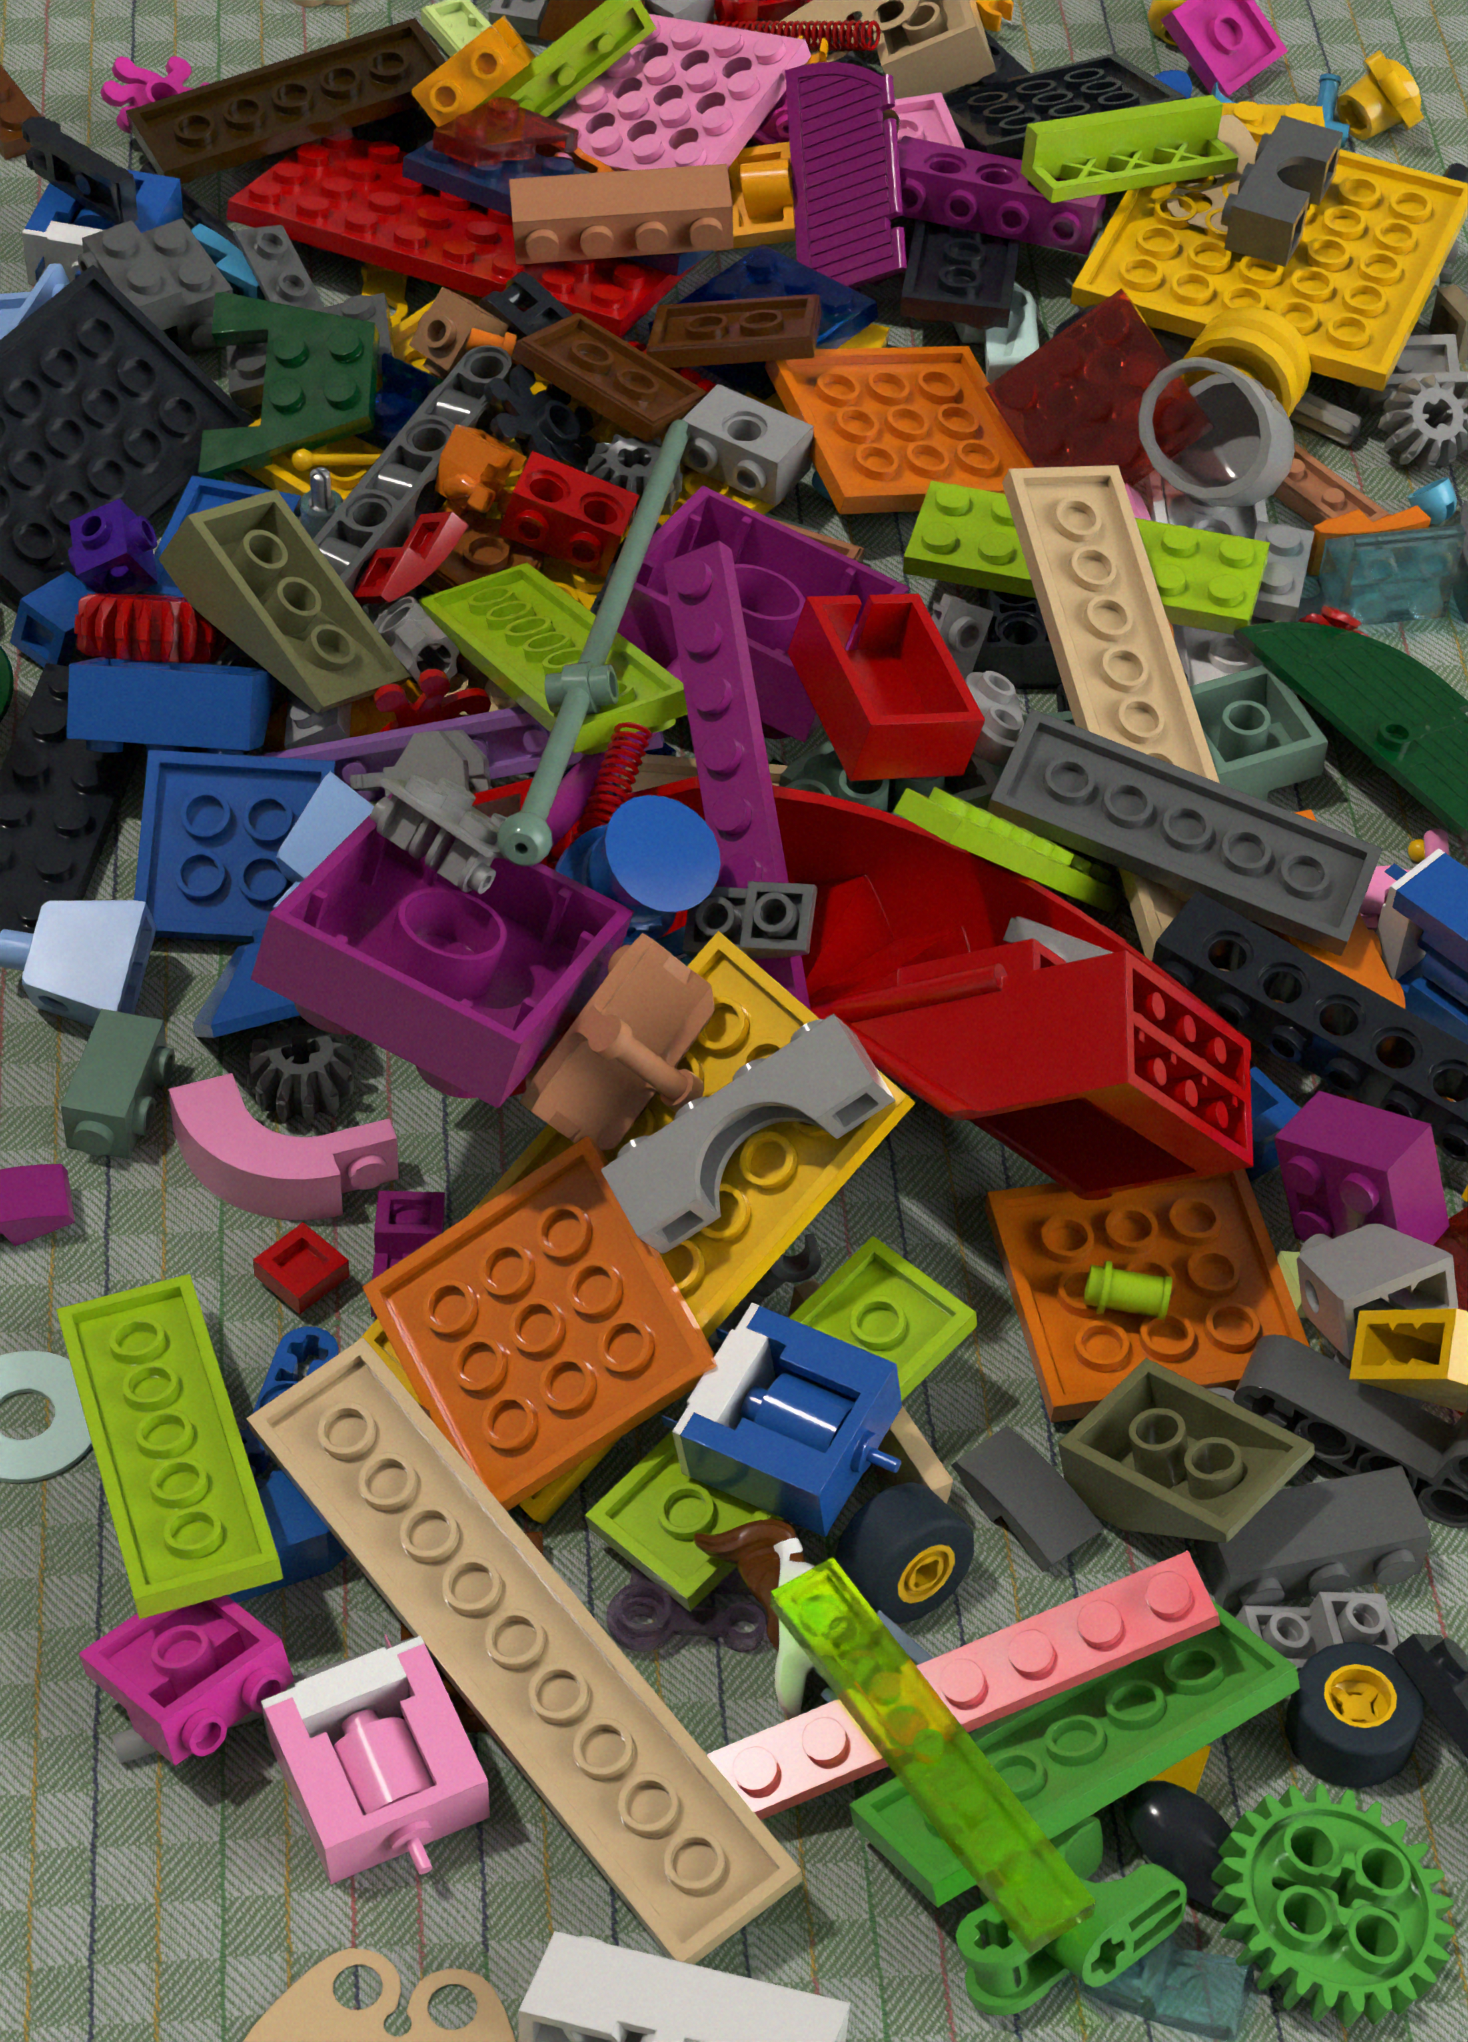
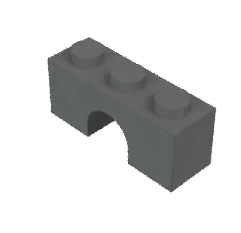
[1221,115,1343,267]

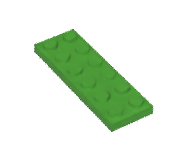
[849,1599,1300,1908]

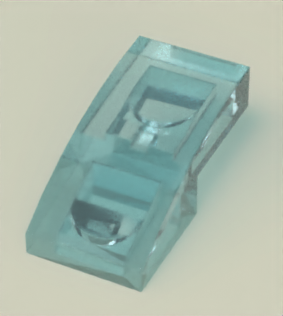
[1078,1933,1254,2042]

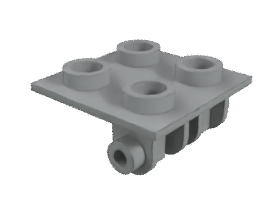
[370,775,507,894]

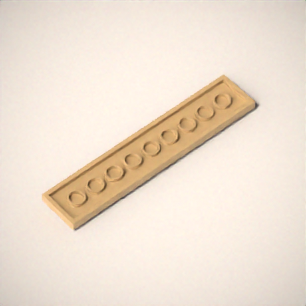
[1002,465,1266,971]
[246,1338,803,1965]

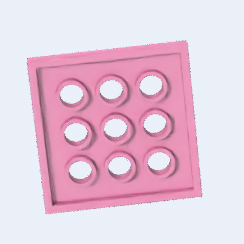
[547,14,811,172]

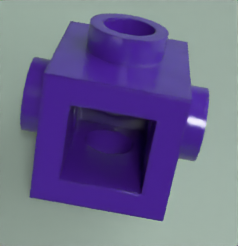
[68,498,158,594]

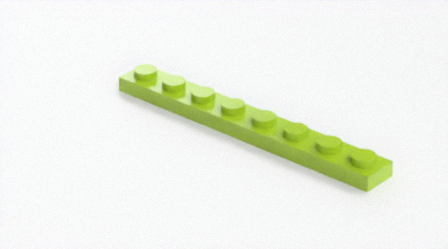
[893,787,1125,914]

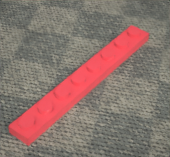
[707,1551,1220,1820]

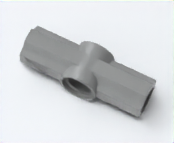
[368,594,460,682]

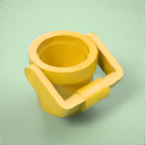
[1336,50,1424,140]

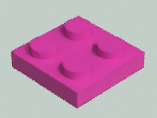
[1161,0,1288,97]

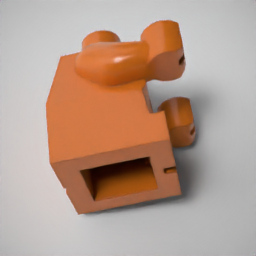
[434,424,526,516]

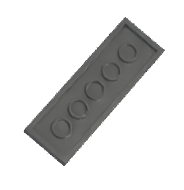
[987,709,1383,956]

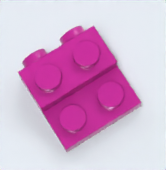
[78,1595,295,1766]

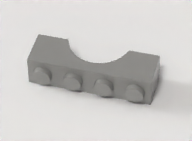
[601,1014,895,1255]

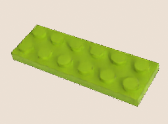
[903,481,1270,635]
[585,1236,977,1612]
[56,1274,283,1619]

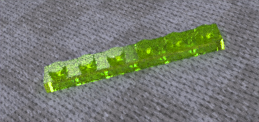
[770,1557,1096,1954]

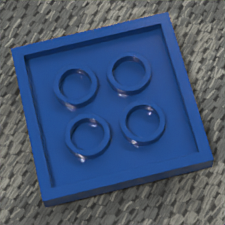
[134,750,337,943]

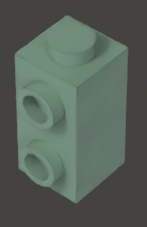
[61,1009,175,1160]

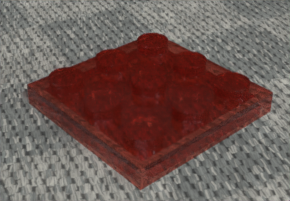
[985,288,1215,486]

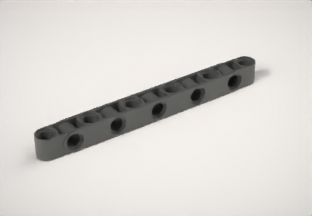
[184,345,512,756]

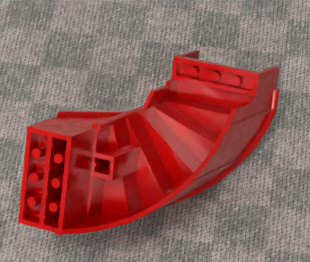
[472,776,1253,1200]

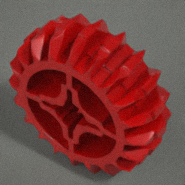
[74,593,232,663]

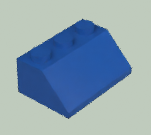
[67,657,278,755]

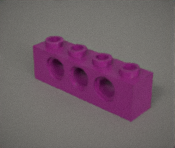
[898,136,1107,255]

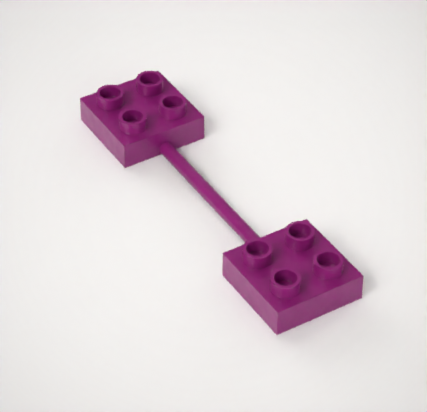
[251,486,910,1109]

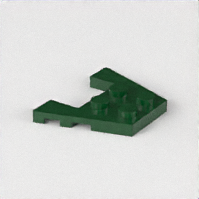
[199,292,380,481]

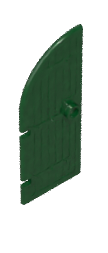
[1234,622,1468,844]

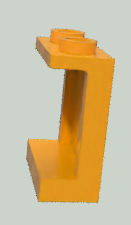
[412,16,536,133]

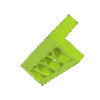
[461,0,657,141]
[1021,95,1239,203]

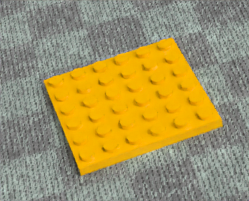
[1070,123,1468,392]

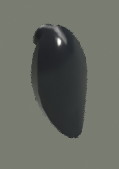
[1123,1780,1233,1916]

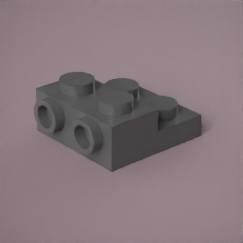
[78,218,233,331]

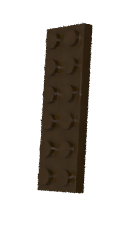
[126,18,446,184]

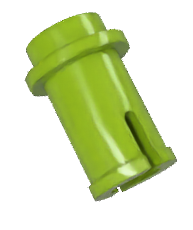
[1084,1260,1172,1320]

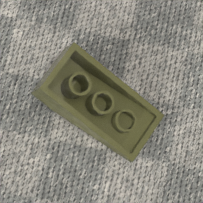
[158,489,410,714]

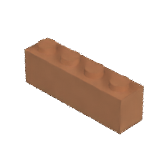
[509,164,733,265]

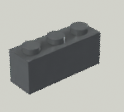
[1194,1466,1432,1613]

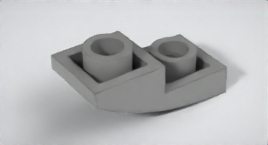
[1236,1592,1399,1673]

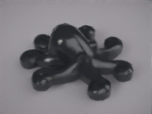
[483,364,597,472]

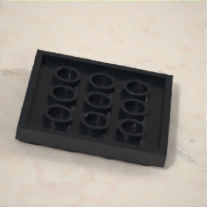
[942,53,1186,160]

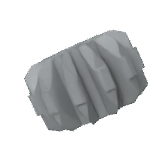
[1377,374,1468,472]

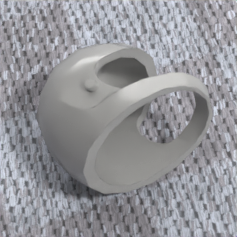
[1138,357,1295,507]

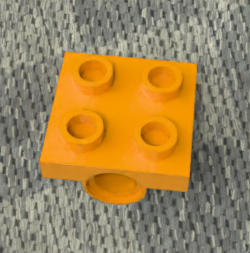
[714,142,796,252]

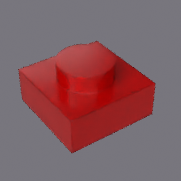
[253,1222,350,1314]

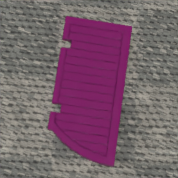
[785,62,907,301]

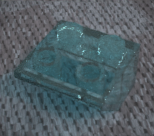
[1317,525,1466,626]

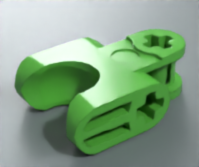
[956,1815,1187,2016]

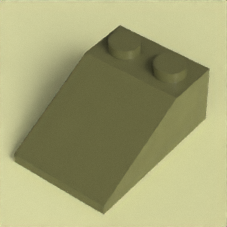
[1058,1358,1315,1543]

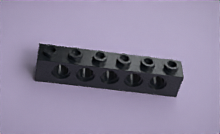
[1152,891,1468,1163]

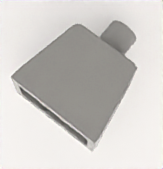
[1297,1224,1458,1360]

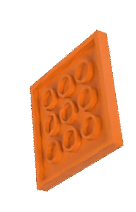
[765,346,1037,514]
[362,1135,717,1511]
[985,1169,1310,1423]

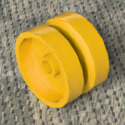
[1173,306,1312,418]

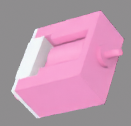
[261,1634,490,1885]

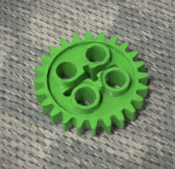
[1211,1784,1455,2027]

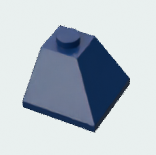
[192,927,300,1038]

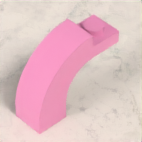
[169,1073,399,1220]

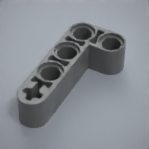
[1233,1334,1468,1529]

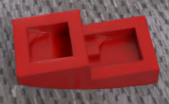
[352,512,469,604]

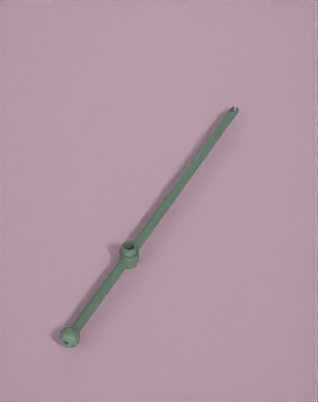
[497,419,691,867]

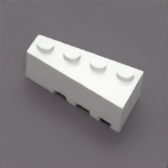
[518,1931,851,2042]

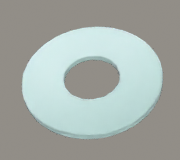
[0,1351,92,1483]

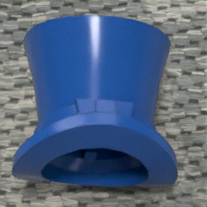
[555,795,721,946]

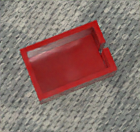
[787,593,985,781]

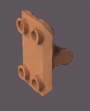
[520,933,714,1151]

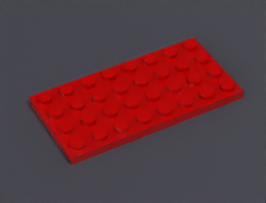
[227,130,700,338]

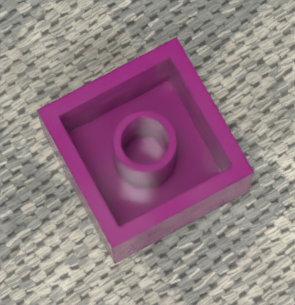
[1274,1091,1450,1245]

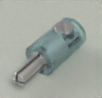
[300,467,343,539]

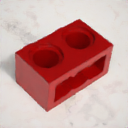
[498,451,640,578]

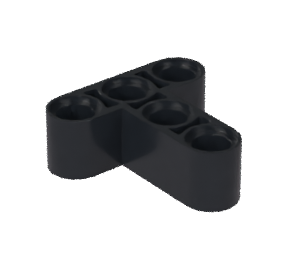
[972,588,1063,689]

